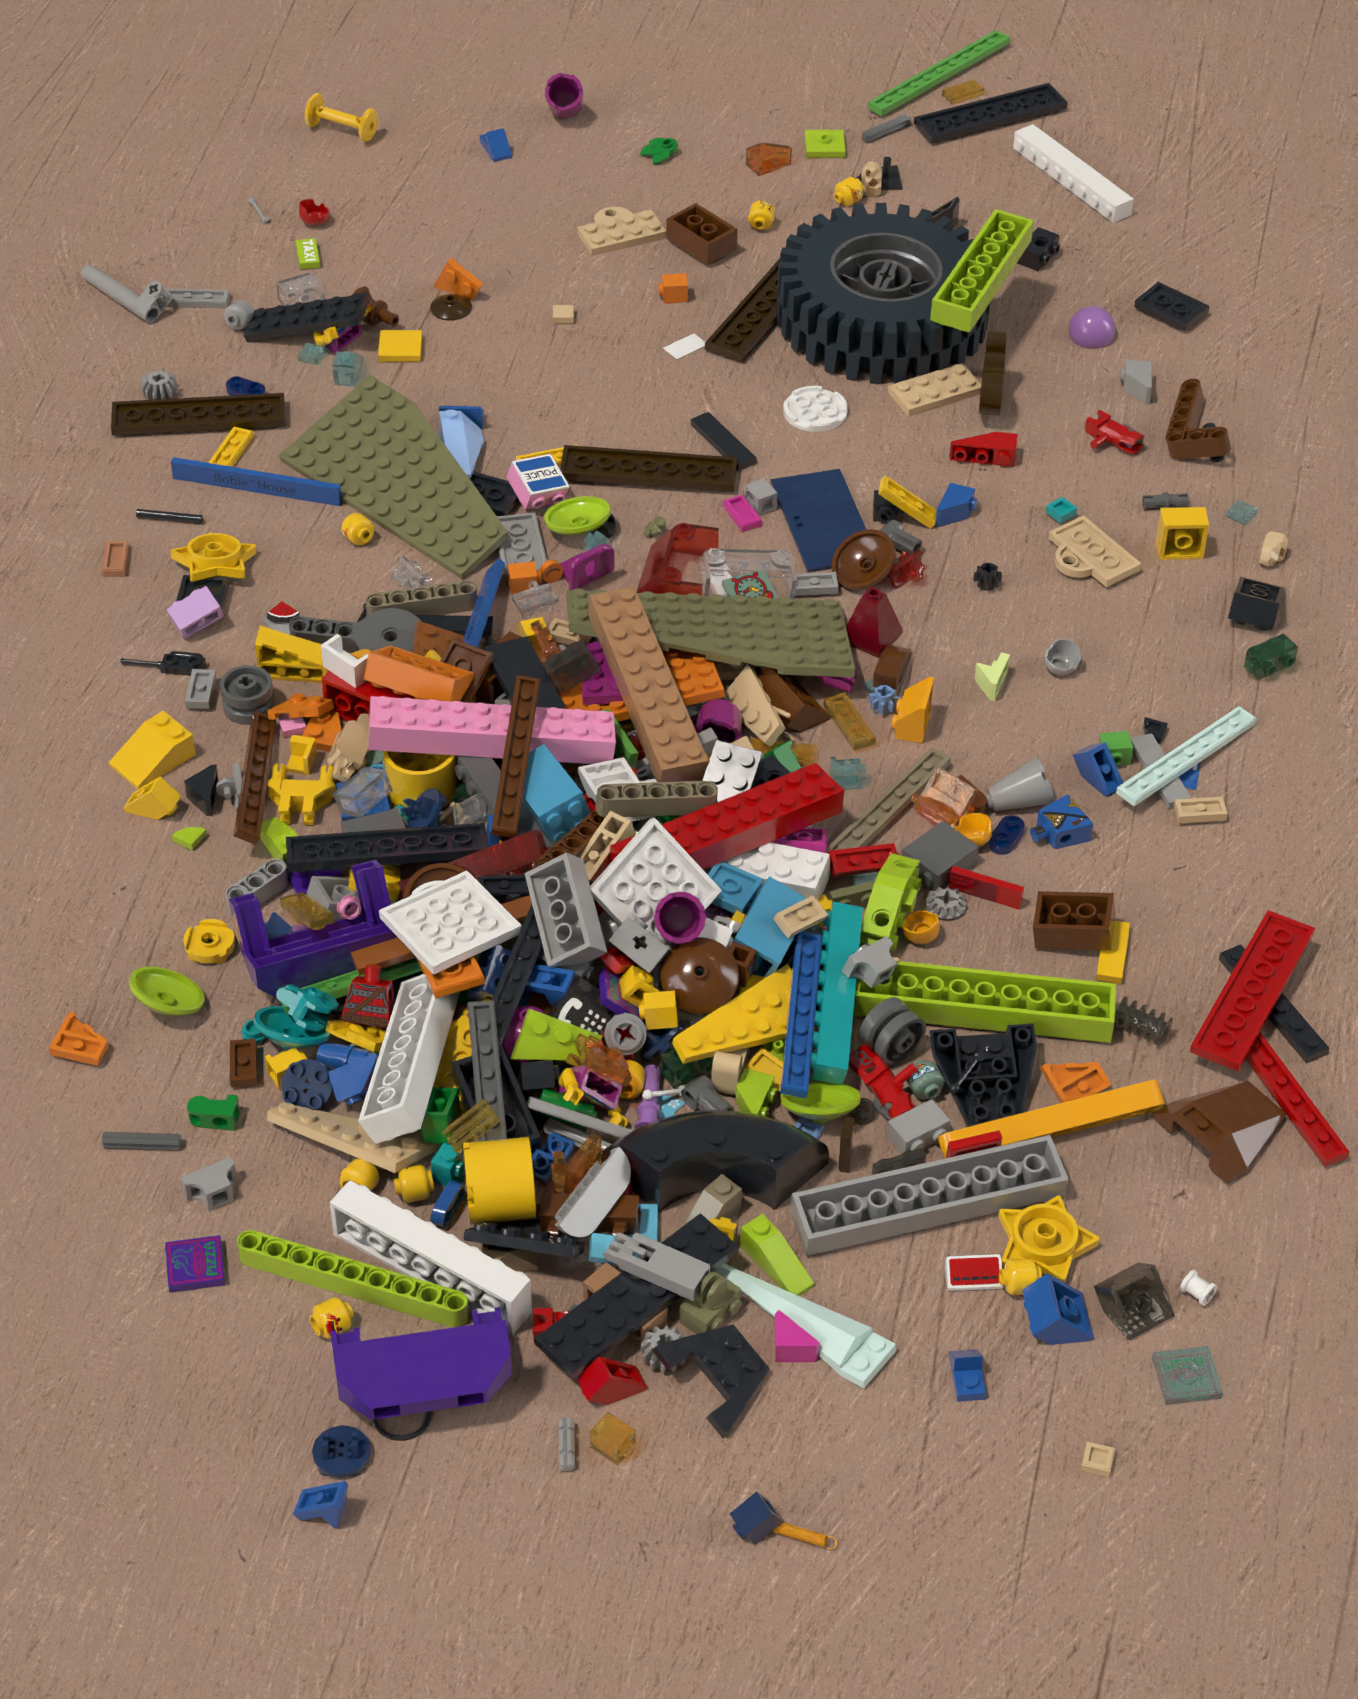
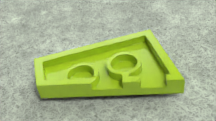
[511,1009,602,1061]

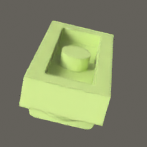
[975,652,1010,701]

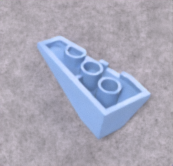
[438,410,484,478]

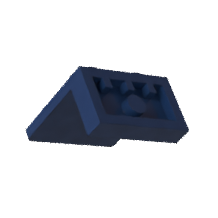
[467,945,532,1008]

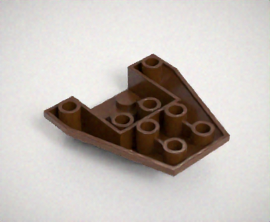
[1153,1081,1286,1183]

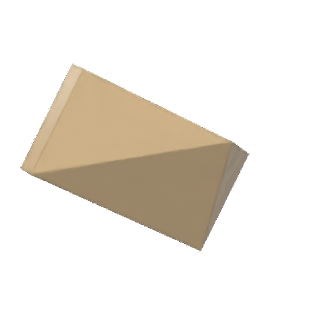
[480,1247,538,1272]

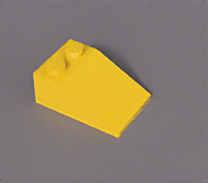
[109,711,196,789]

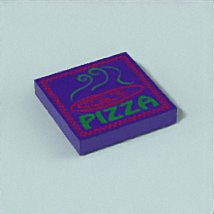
[599,967,646,1025]
[165,1235,225,1293]

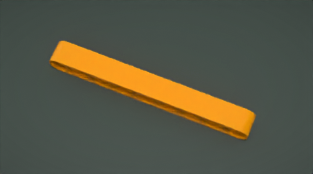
[937,1080,1166,1159]

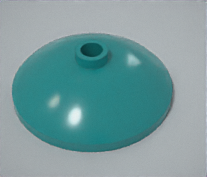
[254,1006,331,1050]

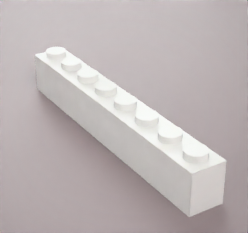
[1013,124,1134,223]

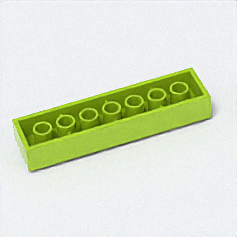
[930,209,1034,333]

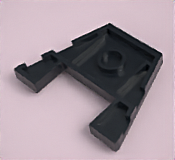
[652,1324,769,1438]

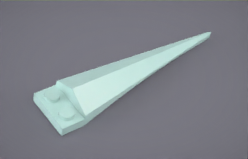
[714,1264,896,1388]

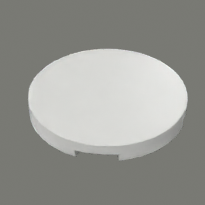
[783,386,848,432]

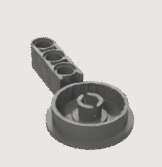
[289,608,421,653]

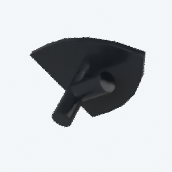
[855,157,903,190]

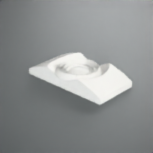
[578,757,655,822]

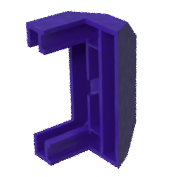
[228,859,397,997]
[330,1307,512,1420]

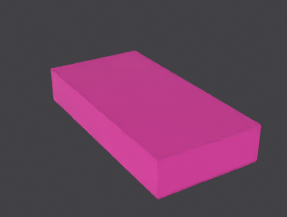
[723,494,762,532]

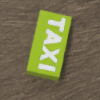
[296,238,320,270]

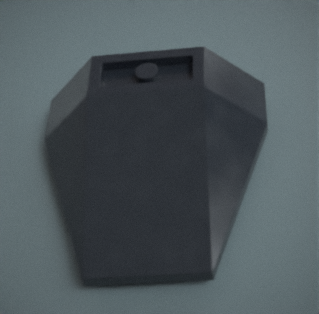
[929,1024,1037,1127]

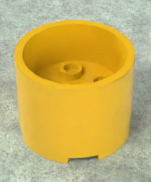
[383,751,459,807]
[463,1137,536,1225]

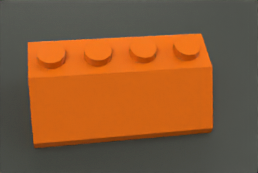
[364,645,474,702]

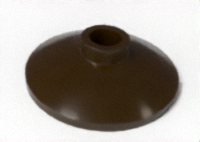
[430,294,472,321]

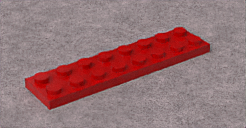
[1190,910,1315,1071]

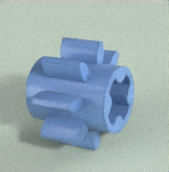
[869,685,899,714]

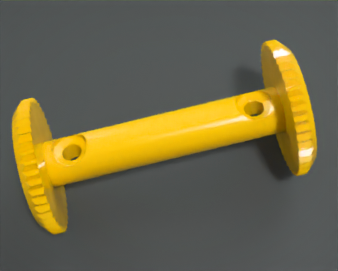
[304,93,378,142]

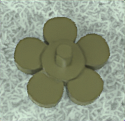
[644,516,666,537]

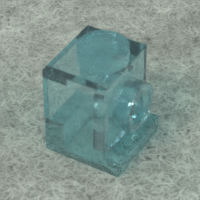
[830,757,866,790]

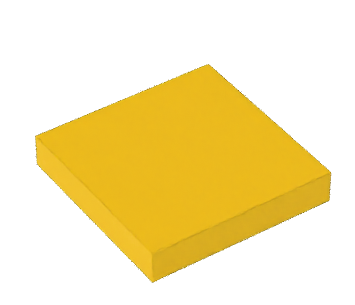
[378,330,422,362]

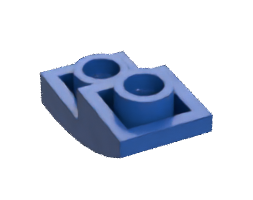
[532,1132,576,1183]

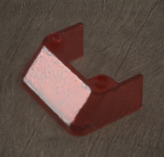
[637,523,719,596]

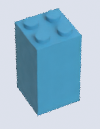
[522,744,591,846]
[733,876,807,977]

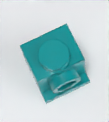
[431,1142,466,1187]

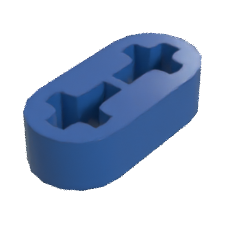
[430,1180,465,1228]

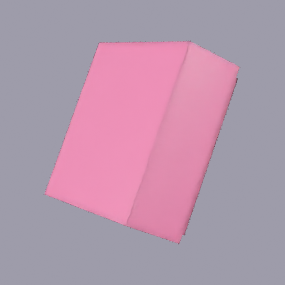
[278,713,306,737]

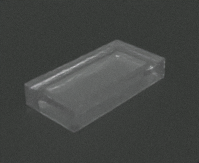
[453,794,487,825]

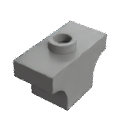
[842,936,897,988]
[181,1157,238,1211]

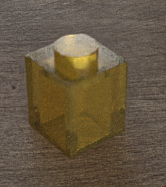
[590,1412,636,1465]

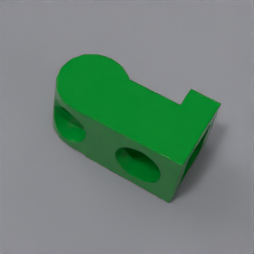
[187,1095,240,1131]

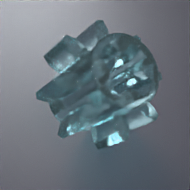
[583,530,610,551]

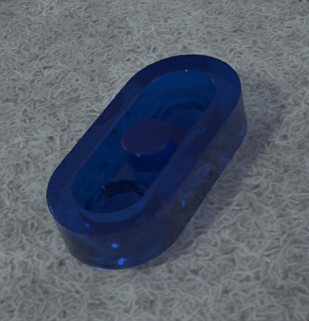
[226,376,266,396]
[989,815,1025,855]

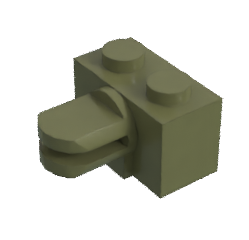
[680,1271,742,1334]

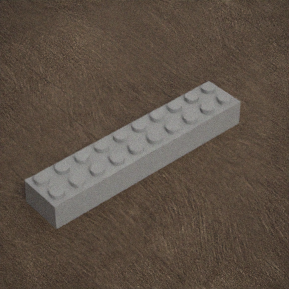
[790,1135,1069,1256]

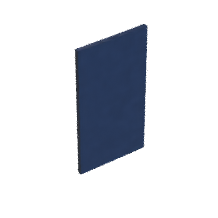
[770,469,866,573]

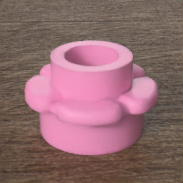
[337,895,361,920]

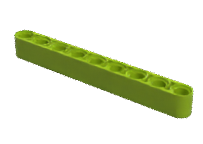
[237,1230,469,1327]

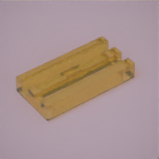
[942,80,984,105]
[441,1098,500,1154]

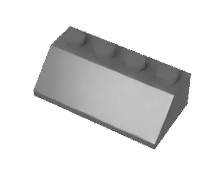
[525,853,607,968]

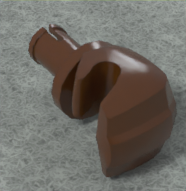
[353,286,399,327]

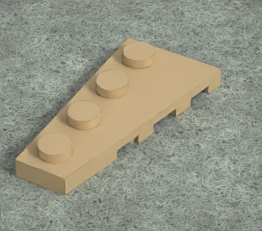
[725,663,785,747]

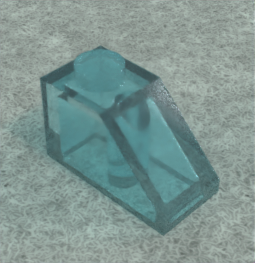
[333,352,363,387]

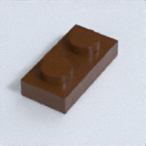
[230,1039,257,1087]

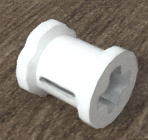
[1180,1270,1217,1306]

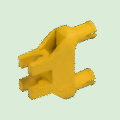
[267,764,337,825]

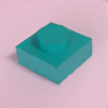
[1045,497,1077,523]

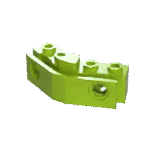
[859,853,922,953]

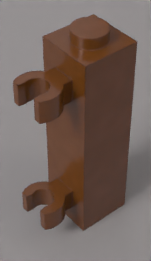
[536,1193,642,1238]

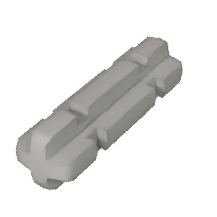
[559,1417,575,1472]

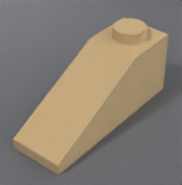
[578,811,636,881]

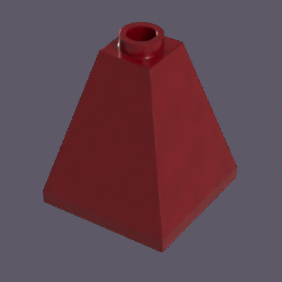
[846,587,902,658]

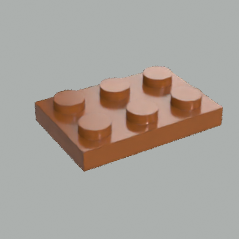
[412,621,483,658]

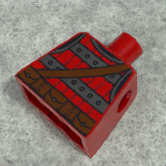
[341,964,394,1028]

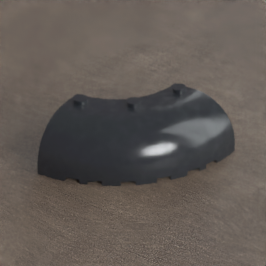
[601,1110,829,1212]

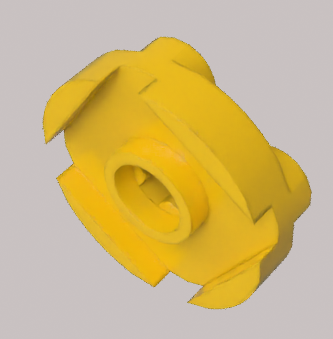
[183,919,235,964]

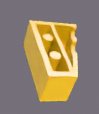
[255,626,328,683]

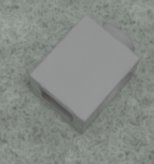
[744,478,777,516]

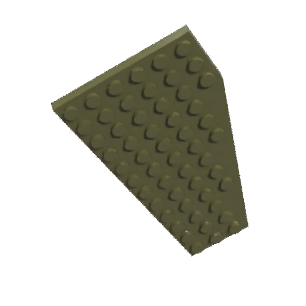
[279,375,509,580]
[566,589,855,677]

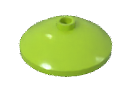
[544,496,611,536]
[129,966,205,1016]
[781,1082,860,1123]

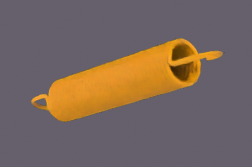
[773,1522,837,1550]

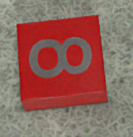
[848,1044,877,1076]

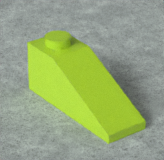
[260,817,298,868]
[740,1214,814,1296]

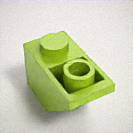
[735,1068,778,1117]

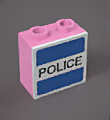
[506,454,570,510]

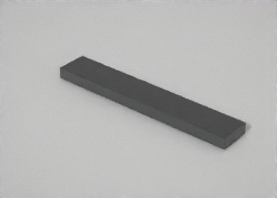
[467,1001,507,1141]

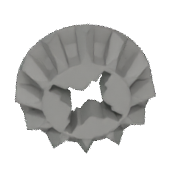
[926,886,966,919]
[604,1012,647,1055]

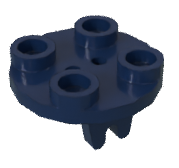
[400,788,446,828]
[640,1020,685,1063]
[281,1059,333,1110]
[312,1425,371,1478]

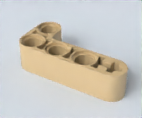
[712,1047,751,1095]

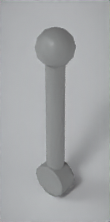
[248,197,270,224]

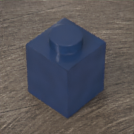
[730,1491,783,1544]

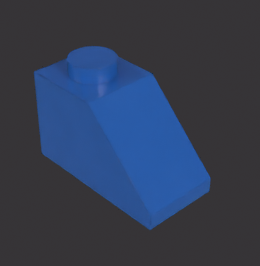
[935,483,978,527]
[1072,742,1124,796]
[328,1053,379,1105]

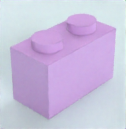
[166,586,224,640]

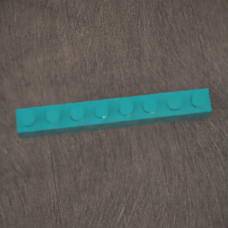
[810,902,863,1085]

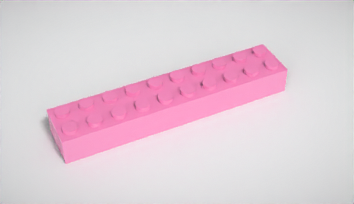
[368,696,616,764]

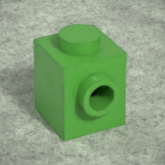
[1096,731,1133,766]

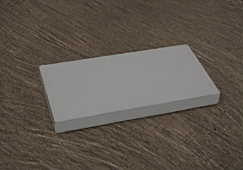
[497,512,547,581]

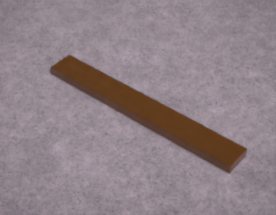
[491,675,540,838]
[233,711,276,845]

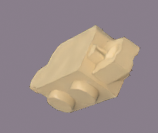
[327,713,370,783]

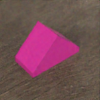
[774,1310,820,1362]

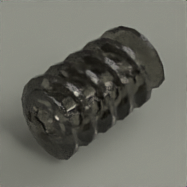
[1115,996,1173,1046]

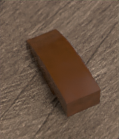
[873,645,911,690]

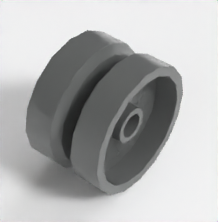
[220,665,275,725]
[859,997,926,1065]

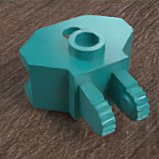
[276,984,339,1032]

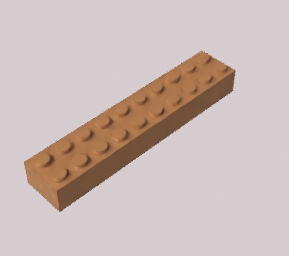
[588,587,708,782]

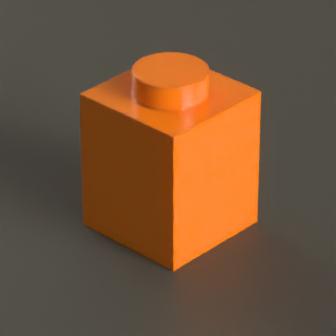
[658,273,688,304]
[508,561,542,596]

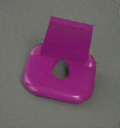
[560,544,615,590]

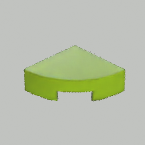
[172,827,207,850]

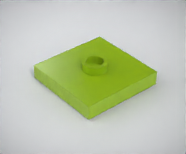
[804,130,845,158]

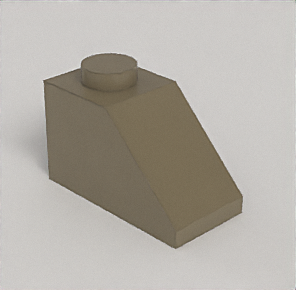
[685,1174,742,1224]

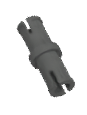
[1142,492,1189,509]

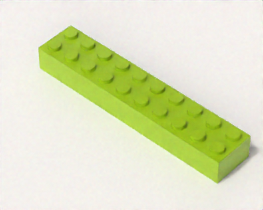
[853,961,1116,1043]

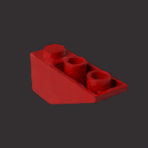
[949,432,1018,467]

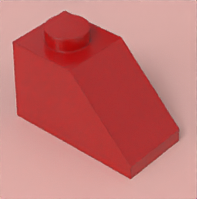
[577,1357,647,1405]

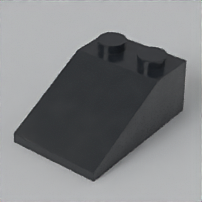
[1228,577,1285,631]

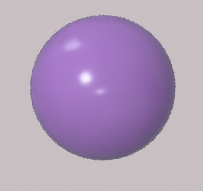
[1068,306,1115,349]

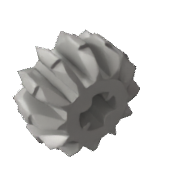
[141,369,178,400]
[641,1324,686,1374]

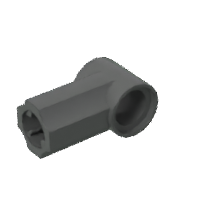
[879,520,923,557]
[681,1075,734,1111]

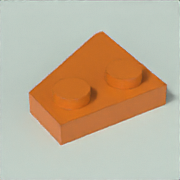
[434,258,484,300]
[267,693,334,720]
[302,711,341,752]
[49,1012,109,1066]
[1040,1062,1112,1103]

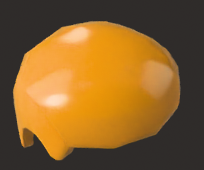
[955,813,992,847]
[902,910,940,945]

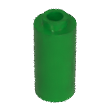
[535,1088,597,1130]

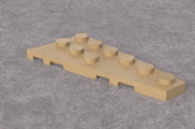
[267,1103,442,1173]

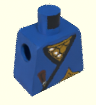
[1030,794,1093,849]

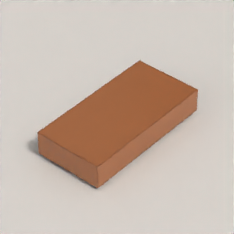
[102,541,129,577]

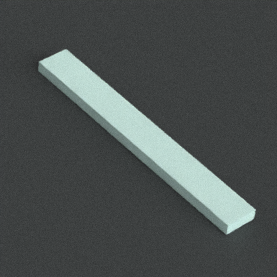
[1116,706,1257,806]

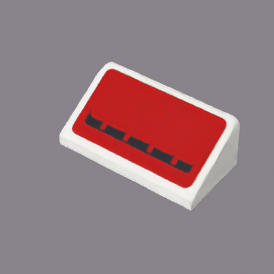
[945,1254,1003,1291]

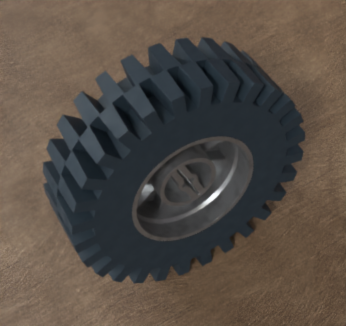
[776,203,991,384]

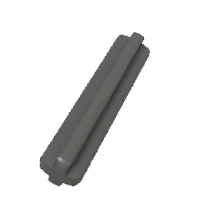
[861,114,911,143]
[101,1132,182,1150]

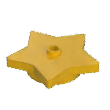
[170,532,256,582]
[998,1195,1099,1283]

